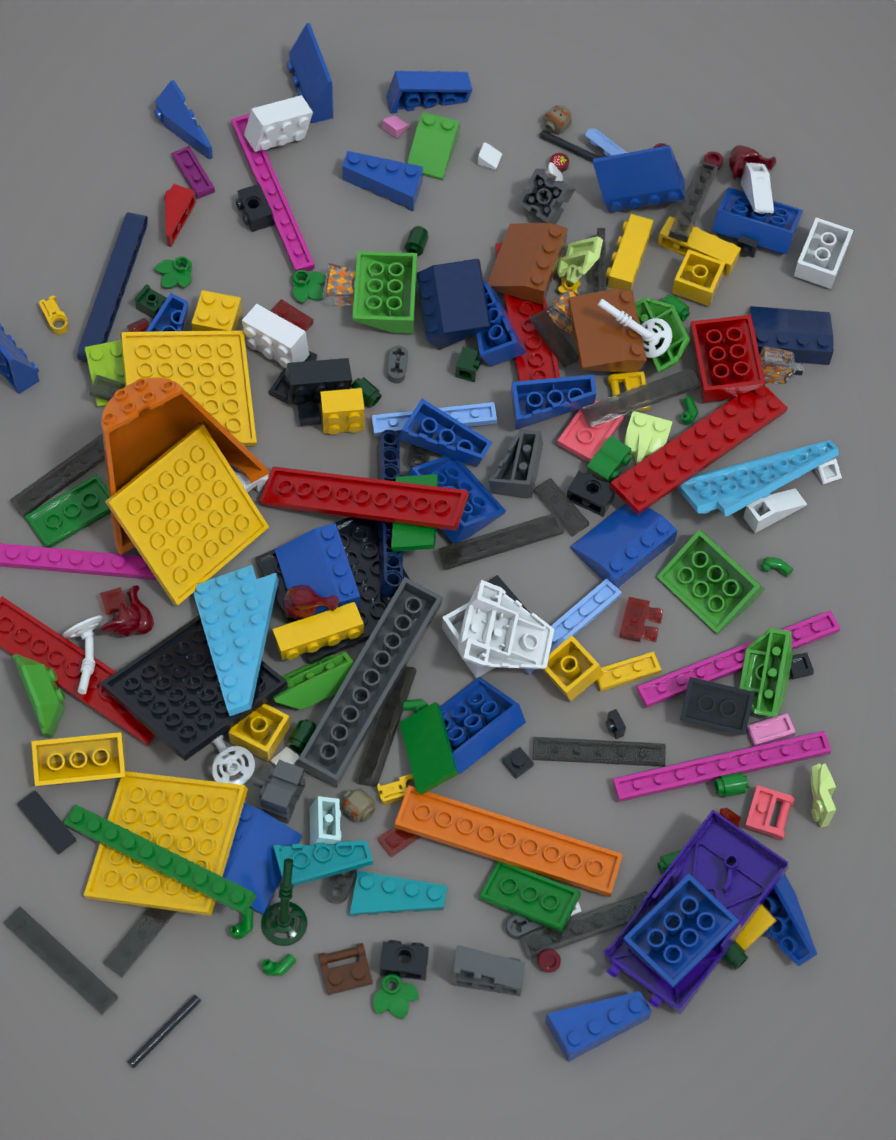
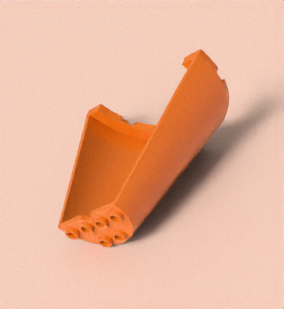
[101,378,270,555]

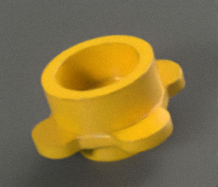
[558,277,581,297]

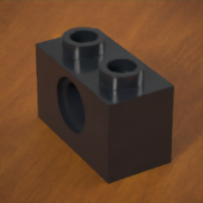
[236,184,274,232]
[566,471,615,517]
[380,940,429,981]

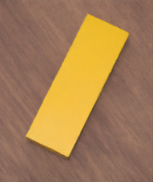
[596,651,662,692]

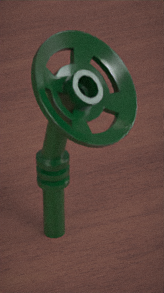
[261,859,307,946]

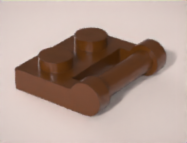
[318,943,373,995]

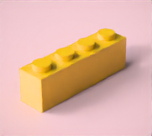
[605,214,654,290]
[658,216,741,276]
[272,602,364,660]

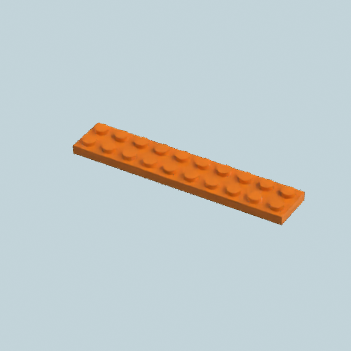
[394,785,623,897]

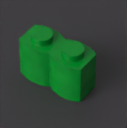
[587,436,632,483]

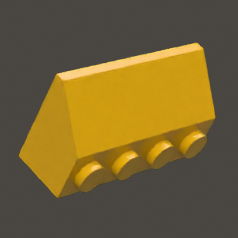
[31,732,126,786]

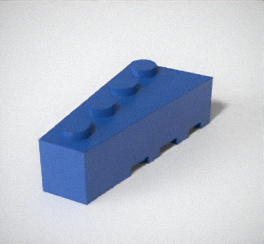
[386,71,472,114]
[342,151,423,211]
[477,282,527,367]
[146,293,189,332]
[511,375,597,430]
[397,398,493,467]
[545,991,652,1062]

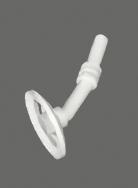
[597,299,672,358]
[63,615,104,694]
[212,735,255,785]

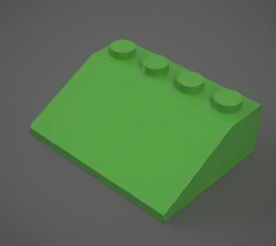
[352,251,417,334]
[656,530,765,634]

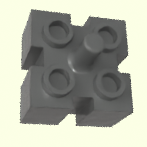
[517,169,575,223]
[253,760,305,824]

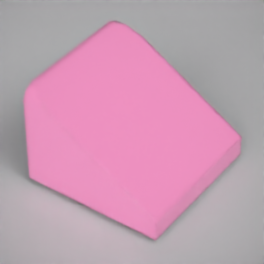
[382,115,409,138]

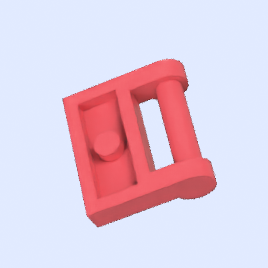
[744,785,795,840]

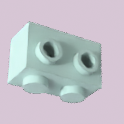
[309,796,341,845]

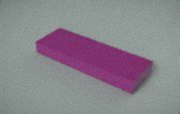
[172,146,215,199]

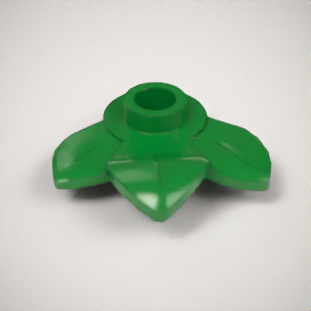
[155,256,192,289]
[292,270,327,304]
[373,974,419,1019]

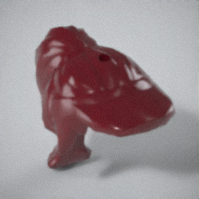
[729,145,776,180]
[99,585,154,637]
[283,585,339,619]

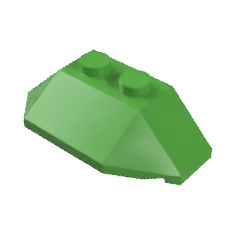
[635,297,690,373]
[739,628,793,718]
[273,652,354,710]
[12,654,66,738]

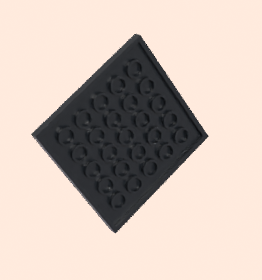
[255,517,410,665]
[101,615,288,761]

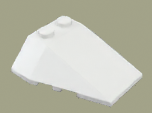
[458,580,554,669]

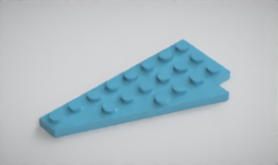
[677,440,839,517]
[193,565,279,716]

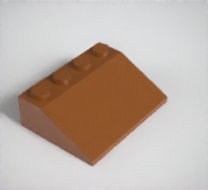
[488,223,568,305]
[568,289,647,373]

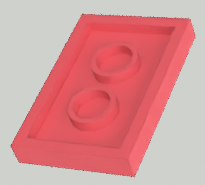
[557,399,625,462]

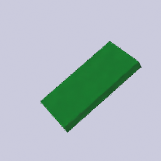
[25,474,111,548]
[391,474,439,552]
[399,702,458,795]
[479,861,581,933]

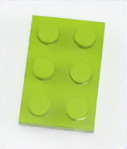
[85,340,125,408]

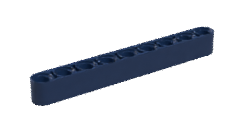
[77,212,148,362]
[377,429,403,597]

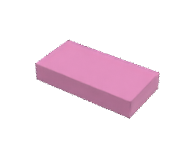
[747,713,796,747]

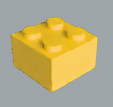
[672,249,726,306]
[191,290,242,331]
[320,388,365,435]
[542,635,604,702]
[229,704,290,762]

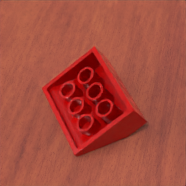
[689,314,765,403]

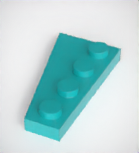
[273,841,373,887]
[350,871,447,916]

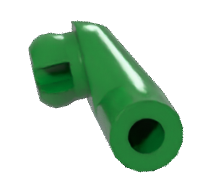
[680,396,699,424]
[761,557,793,577]
[402,699,429,712]
[229,908,253,939]
[261,953,297,976]

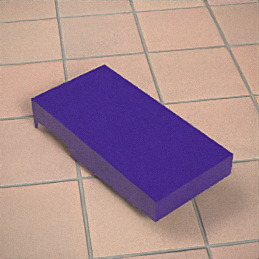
[603,810,788,1015]

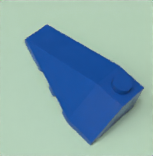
[154,80,213,160]
[762,874,817,966]

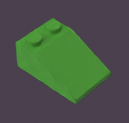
[407,112,460,180]

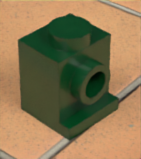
[135,284,167,319]
[455,347,481,382]

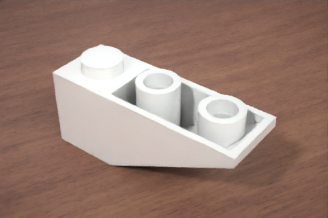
[740,163,774,214]
[743,489,807,533]

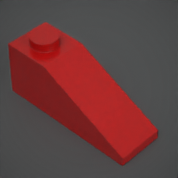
[164,183,196,247]

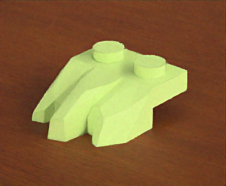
[557,236,603,284]
[624,411,672,465]
[811,763,836,828]

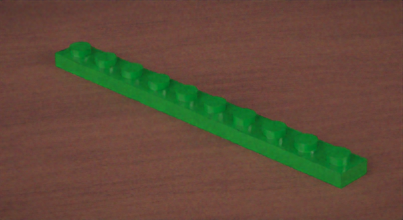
[64,804,257,916]

